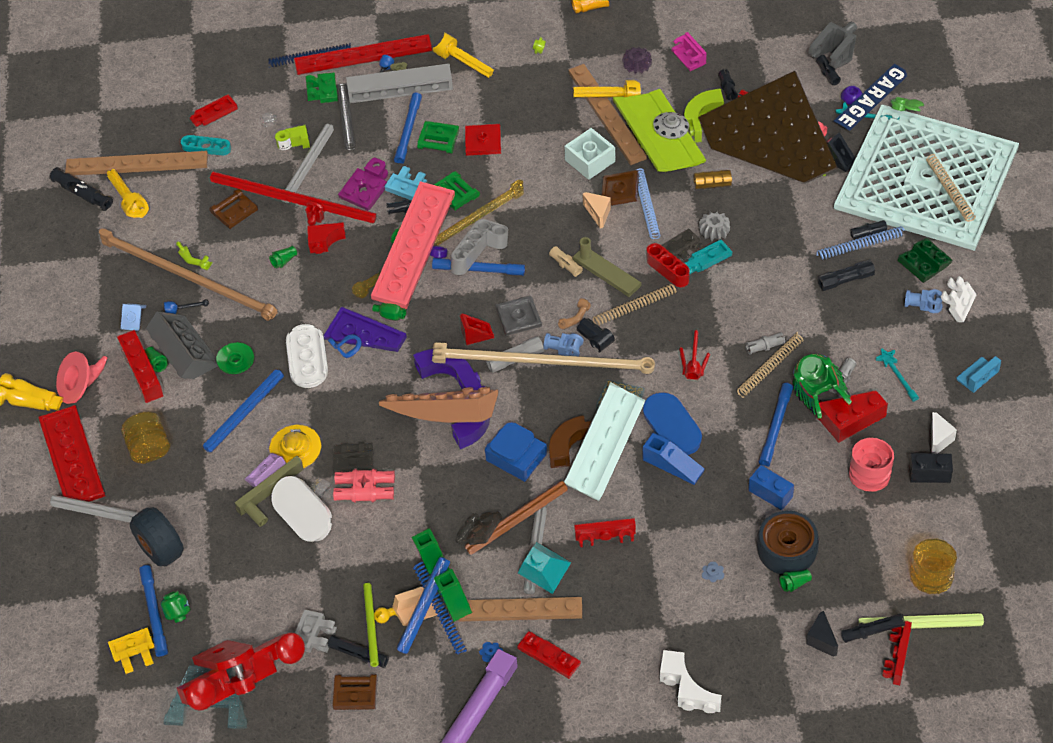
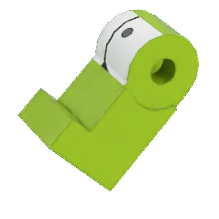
[275,125,310,150]

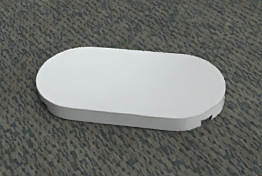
[286,324,328,388]
[272,476,332,542]

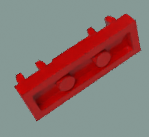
[574,518,636,547]
[882,621,912,686]
[517,631,581,679]

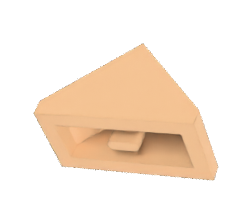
[583,192,611,228]

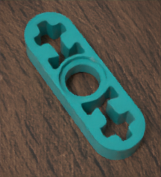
[181,135,231,156]

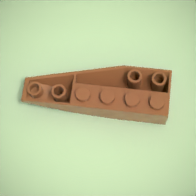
[379,387,498,423]

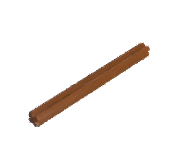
[465,481,568,555]

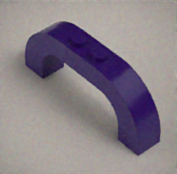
[413,349,490,449]

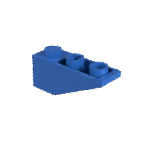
[643,433,704,485]

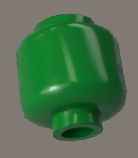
[160,591,190,623]

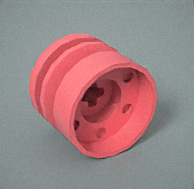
[849,438,894,492]

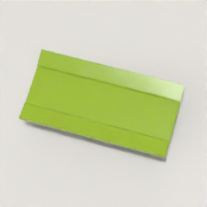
[613,89,706,172]

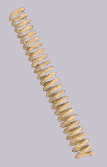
[926,154,976,222]
[593,284,677,326]
[737,332,803,398]

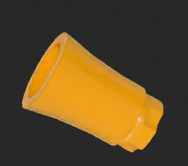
[571,0,609,13]

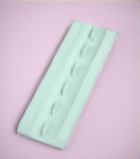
[564,382,645,501]

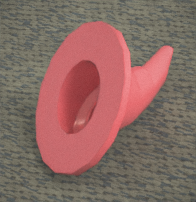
[56,351,107,404]

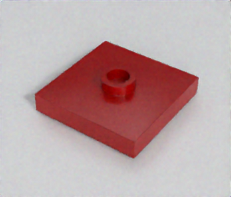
[465,124,501,156]

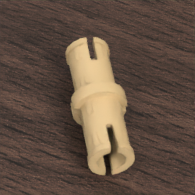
[549,246,583,277]

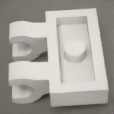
[941,276,976,322]

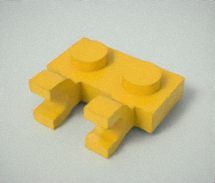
[108,628,154,674]

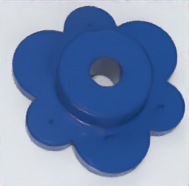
[479,642,503,662]

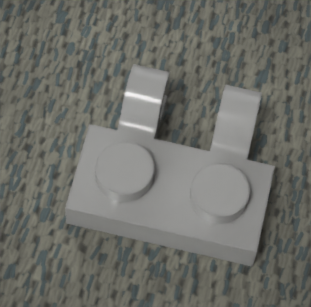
[295,610,337,653]

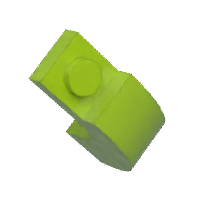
[684,89,724,143]

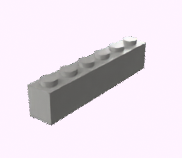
[346,64,453,103]

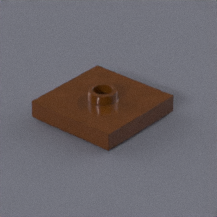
[601,170,639,206]

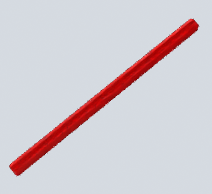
[210,172,377,223]

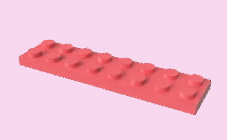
[371,181,455,309]

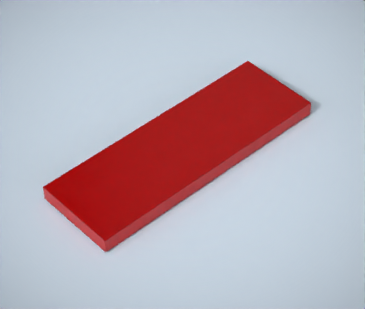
[38,405,105,502]

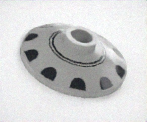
[653,112,689,139]

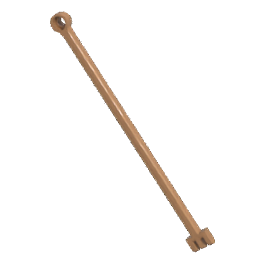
[99,229,278,321]

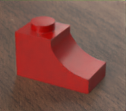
[307,222,346,254]

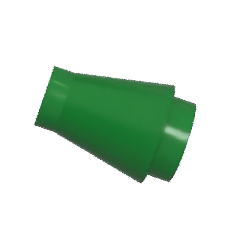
[269,246,297,268]
[145,347,167,372]
[780,569,812,592]

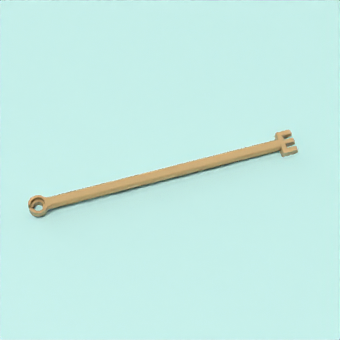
[432,343,655,374]

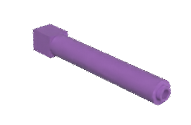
[441,649,517,743]

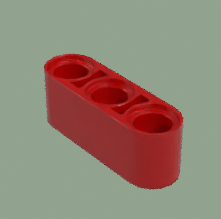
[647,243,690,287]

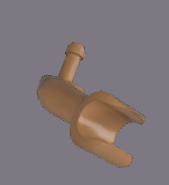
[558,298,591,329]

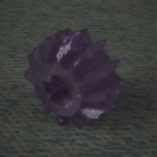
[623,46,652,75]

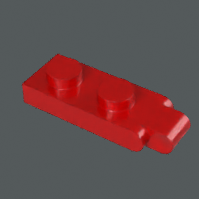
[190,94,238,127]

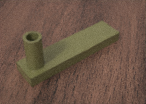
[573,237,641,297]
[235,456,303,527]

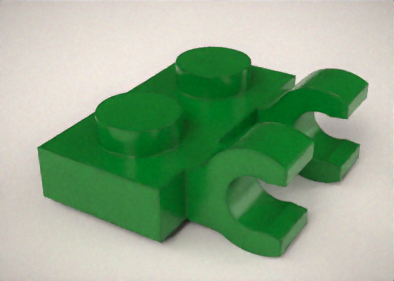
[305,72,338,103]

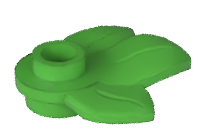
[891,97,924,111]

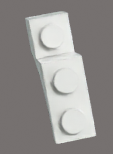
[660,650,722,713]

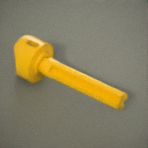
[433,32,494,78]
[573,80,641,97]
[107,169,149,218]

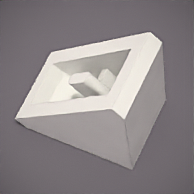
[931,412,957,454]

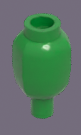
[372,303,406,321]

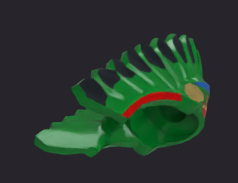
[793,354,852,419]

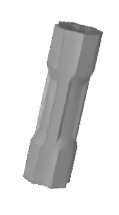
[486,336,544,373]

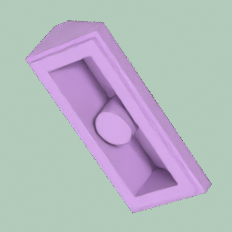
[245,453,286,487]

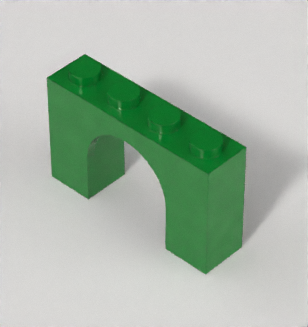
[411,528,472,622]

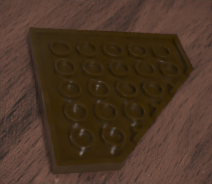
[698,71,838,183]

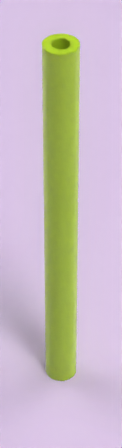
[363,583,379,667]

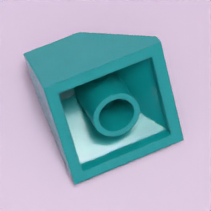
[518,542,571,594]

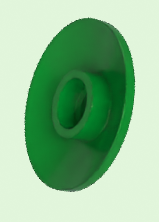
[216,342,254,374]

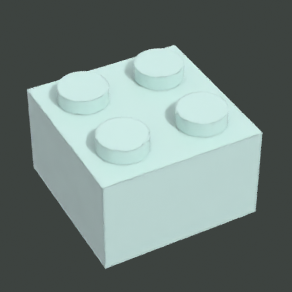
[564,128,615,180]

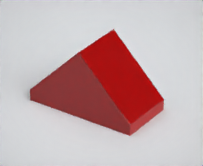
[460,313,494,345]

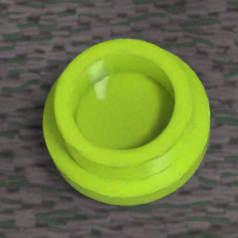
[532,37,546,54]

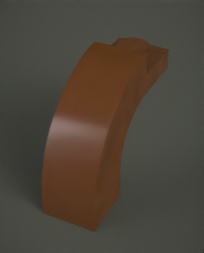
[549,416,592,468]

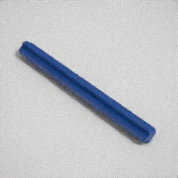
[203,370,284,453]

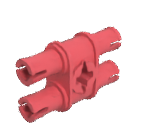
[333,469,395,503]

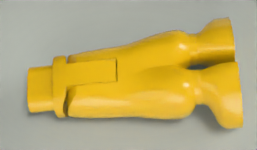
[0,373,63,411]

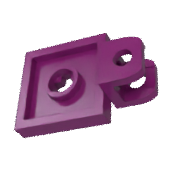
[338,157,388,211]

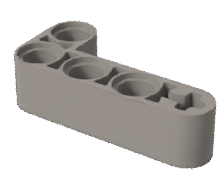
[451,219,508,275]

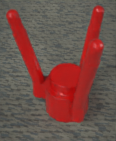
[679,330,710,380]

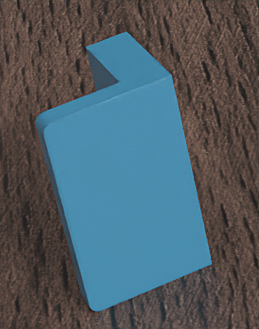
[957,356,1001,393]

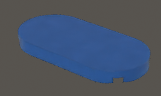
[643,393,702,455]

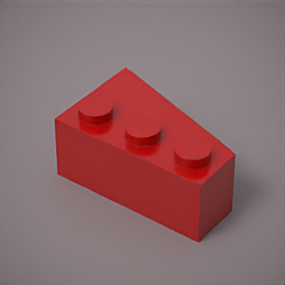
[816,391,888,443]

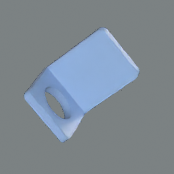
[121,303,146,331]

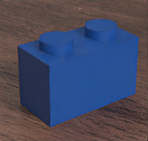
[749,465,794,510]

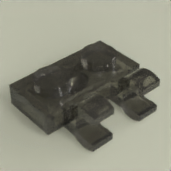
[662,229,704,263]

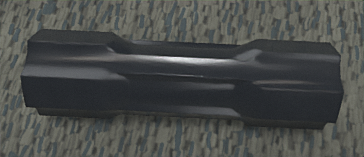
[817,259,875,291]

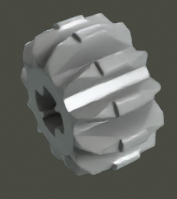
[699,211,730,242]

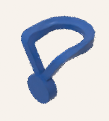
[328,334,362,358]

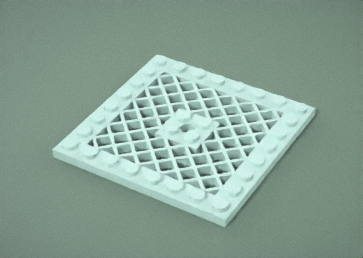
[834,105,1019,251]

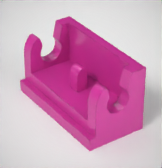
[672,32,706,71]

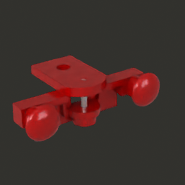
[177,633,305,711]

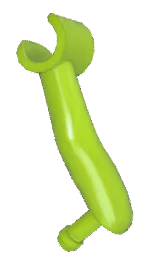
[176,241,213,270]

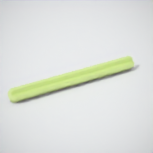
[858,614,984,629]

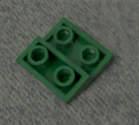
[897,238,953,283]

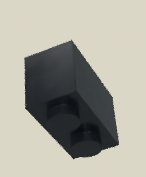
[909,453,953,483]

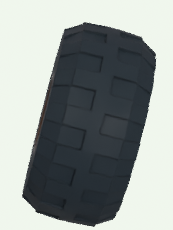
[129,507,184,567]

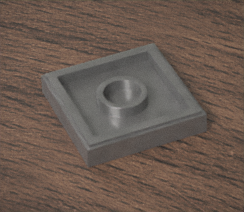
[496,296,542,336]

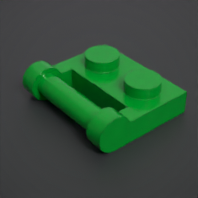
[417,121,460,154]
[434,171,480,211]

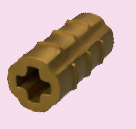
[694,170,732,189]

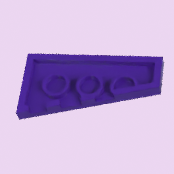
[323,307,407,352]

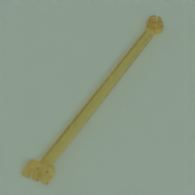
[352,179,524,298]

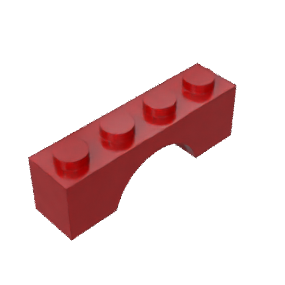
[117,330,164,403]

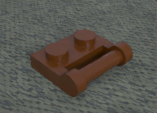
[209,189,258,229]
[333,674,378,710]

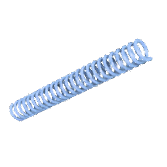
[637,168,661,239]
[817,226,905,260]

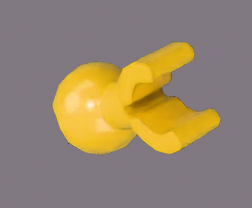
[374,607,397,624]

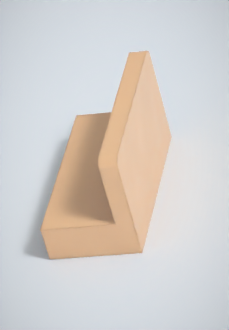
[393,585,440,626]

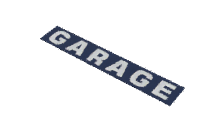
[834,64,907,131]

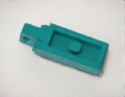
[684,240,732,274]

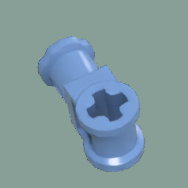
[905,289,943,313]
[544,333,584,357]

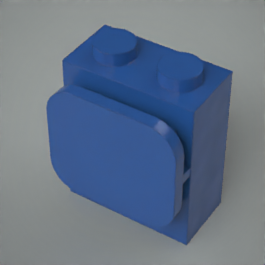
[485,423,547,482]

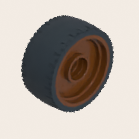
[757,510,819,575]

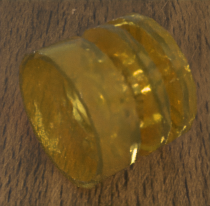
[121,412,170,464]
[910,539,957,594]

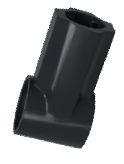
[577,318,615,353]

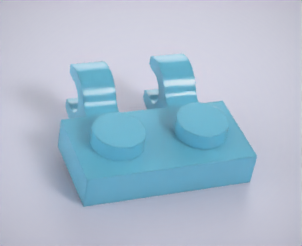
[385,166,427,200]

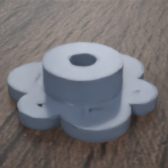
[702,562,724,582]

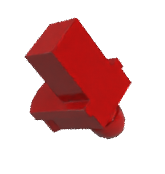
[305,202,325,226]

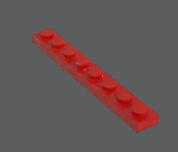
[294,34,432,75]

